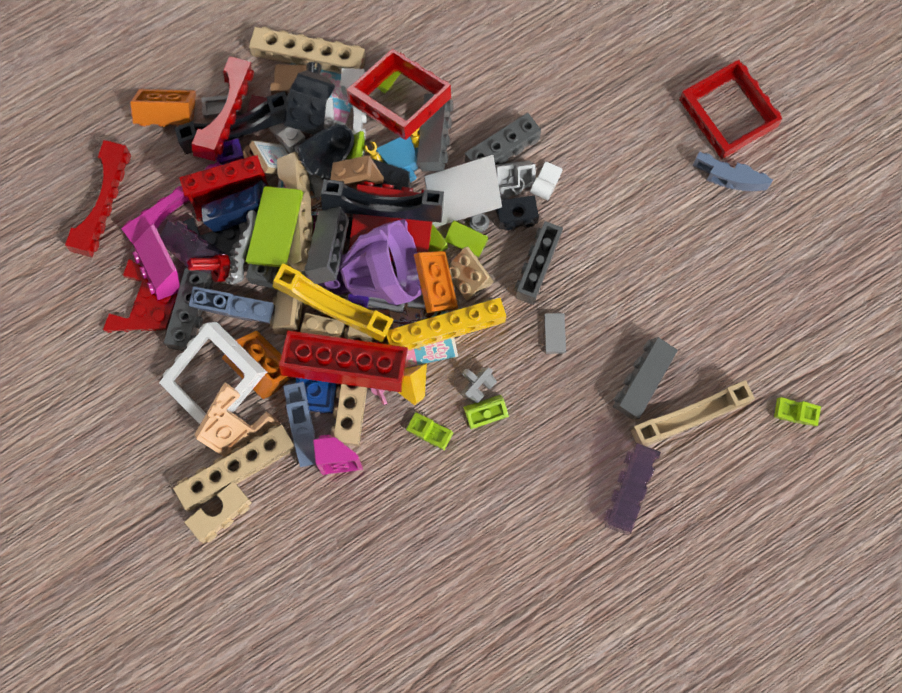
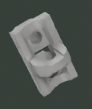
[460,367,497,403]

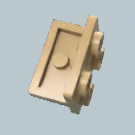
[449,247,494,300]

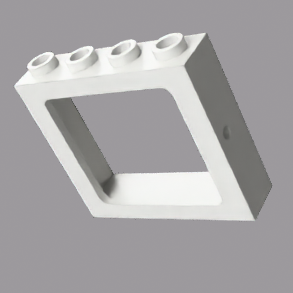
[159,322,267,424]

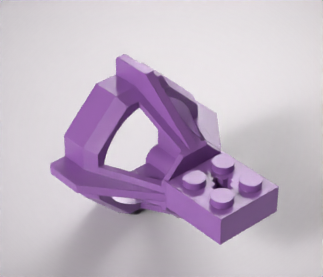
[305,219,422,305]

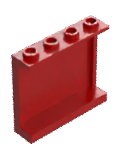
[179,155,269,222]
[349,181,433,262]

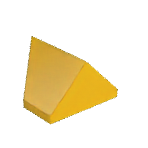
[398,363,427,405]

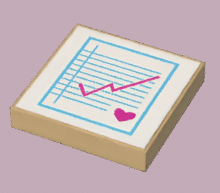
[249,141,288,174]

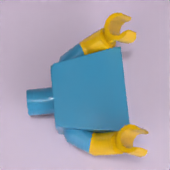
[363,128,420,183]

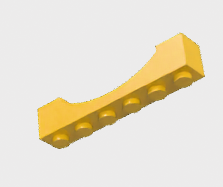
[273,263,394,342]

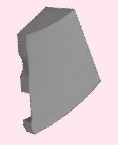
[495,160,536,200]

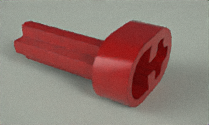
[187,255,231,282]

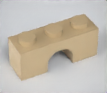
[184,481,252,543]

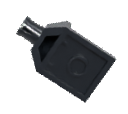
[284,62,335,135]

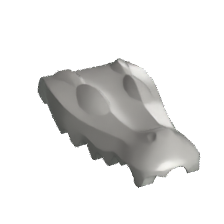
[225,210,257,285]

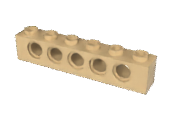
[249,27,366,74]
[331,326,374,447]
[173,425,296,512]

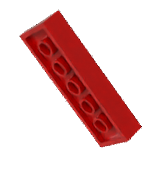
[279,331,408,393]

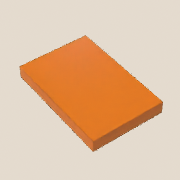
[413,251,458,313]

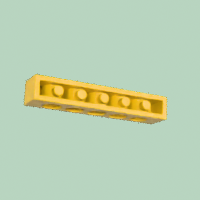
[386,298,506,351]

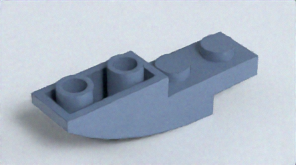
[693,152,773,191]
[189,287,274,324]
[283,382,316,467]

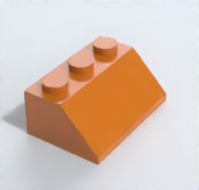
[130,89,196,127]
[222,330,292,400]

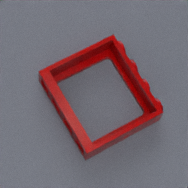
[346,48,451,140]
[679,59,782,160]

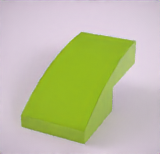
[774,397,821,426]
[406,412,453,450]

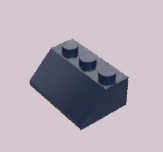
[201,179,264,233]

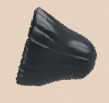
[298,124,354,180]

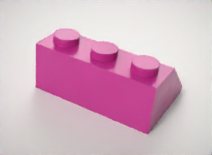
[132,225,180,300]
[314,435,363,475]

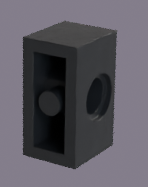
[496,195,539,231]

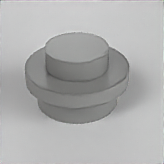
[470,213,489,232]

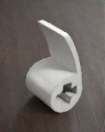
[530,162,562,201]

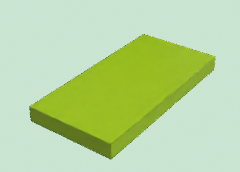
[246,186,303,267]

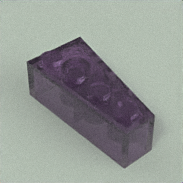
[604,443,661,536]

